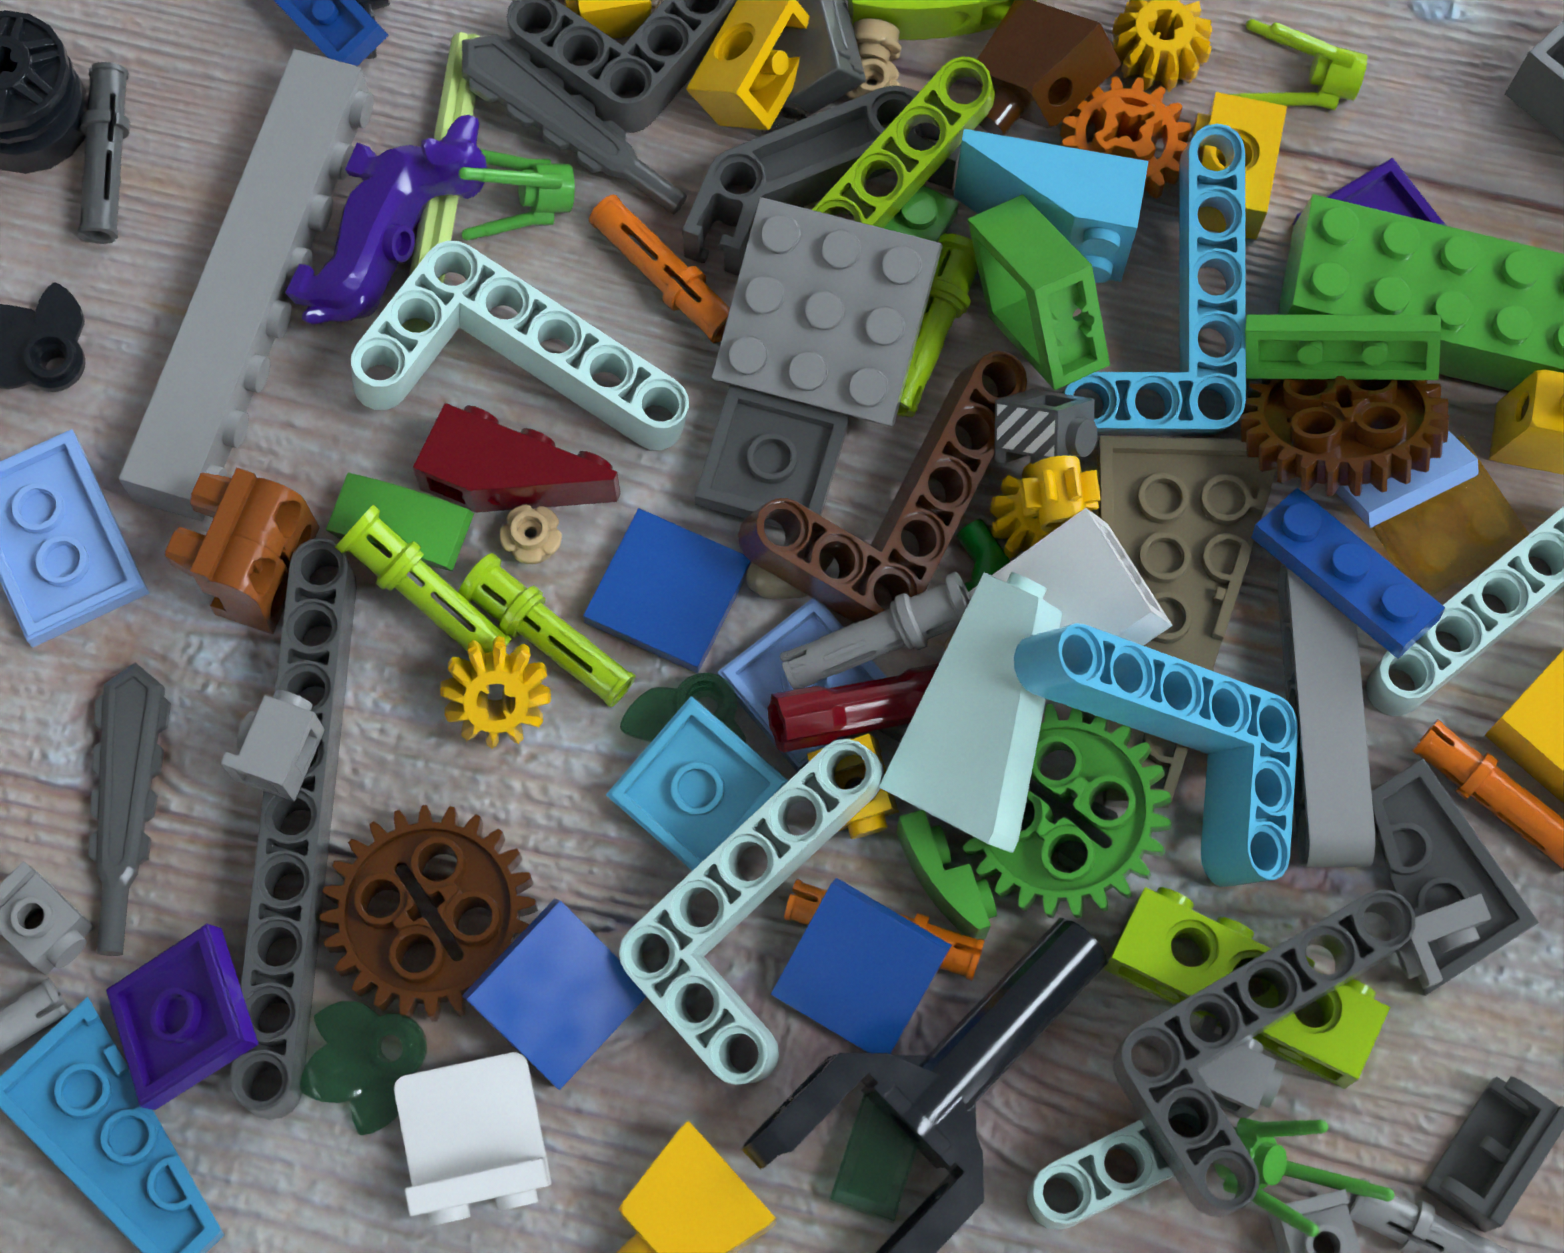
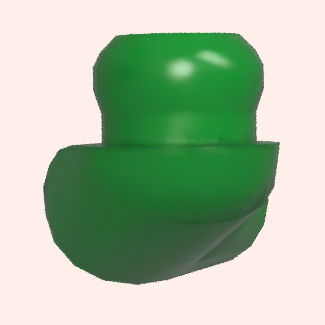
[956,519,1010,592]

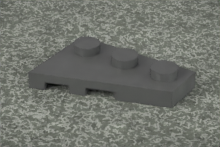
[1371,758,1539,996]

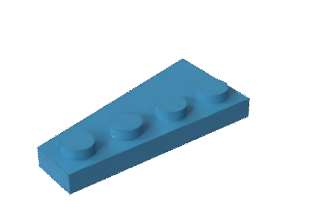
[0,997,224,1253]

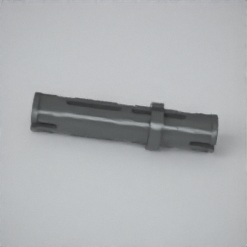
[78,62,130,244]

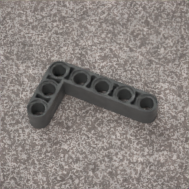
[507,0,737,133]
[1113,890,1415,1217]

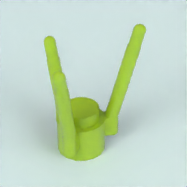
[1230,19,1368,111]

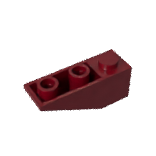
[413,403,621,513]

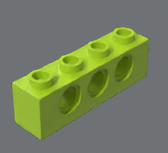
[1103,887,1390,1089]

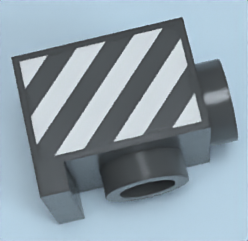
[995,389,1097,464]

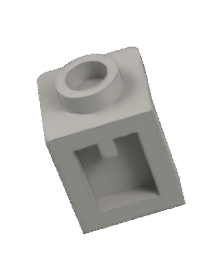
[1396,893,1492,989]

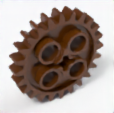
[1241,376,1449,496]
[320,805,538,1022]

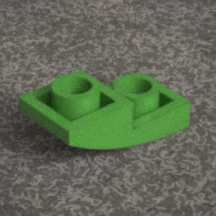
[326,472,474,571]
[896,810,997,939]

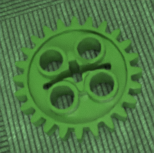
[963,704,1172,919]

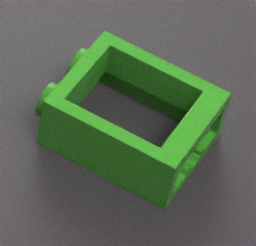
[967,194,1110,391]

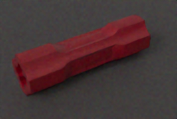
[767,663,939,752]

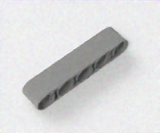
[1278,564,1375,868]

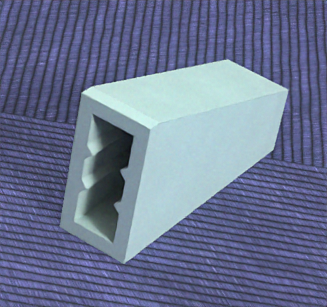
[879,572,1063,853]

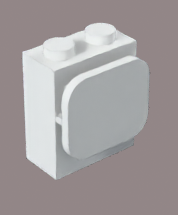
[968,508,1173,713]

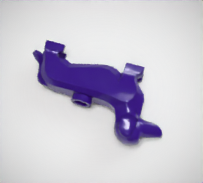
[285,115,487,325]

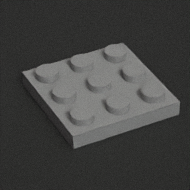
[712,197,942,427]

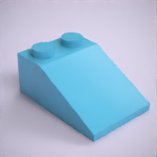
[953,129,1149,283]

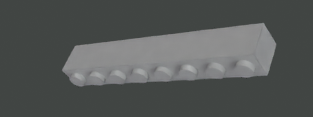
[119,49,374,522]

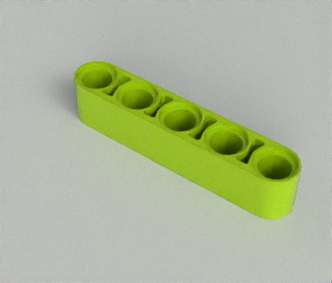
[812,56,995,228]

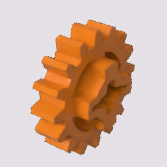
[1059,76,1191,199]

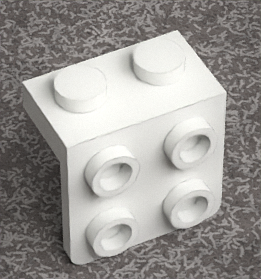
[394,1052,552,1226]

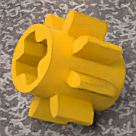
[1020,456,1101,532]

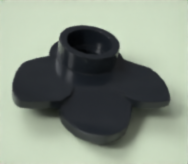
[0,282,86,392]

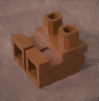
[165,467,320,635]

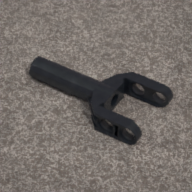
[741,918,1108,1253]

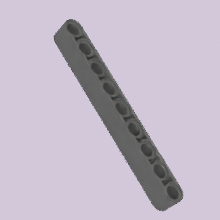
[230,538,357,1120]

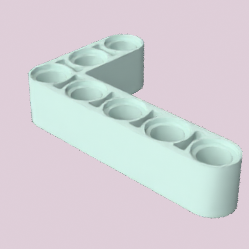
[351,241,689,450]
[1366,506,1564,716]
[619,739,884,1085]

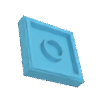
[606,696,789,871]

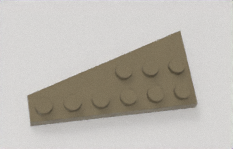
[1097,436,1277,808]

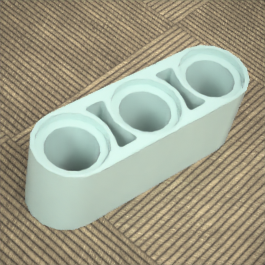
[1027,1104,1201,1230]

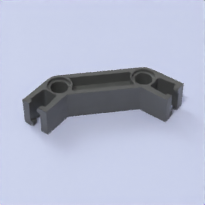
[682,85,961,276]

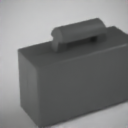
[772,0,866,114]

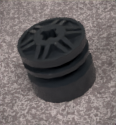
[0,10,88,174]

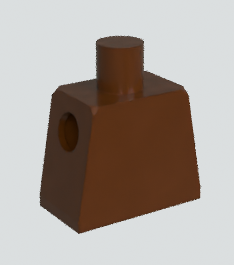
[977,0,1122,136]

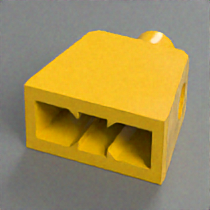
[1489,369,1564,475]
[616,1120,776,1253]

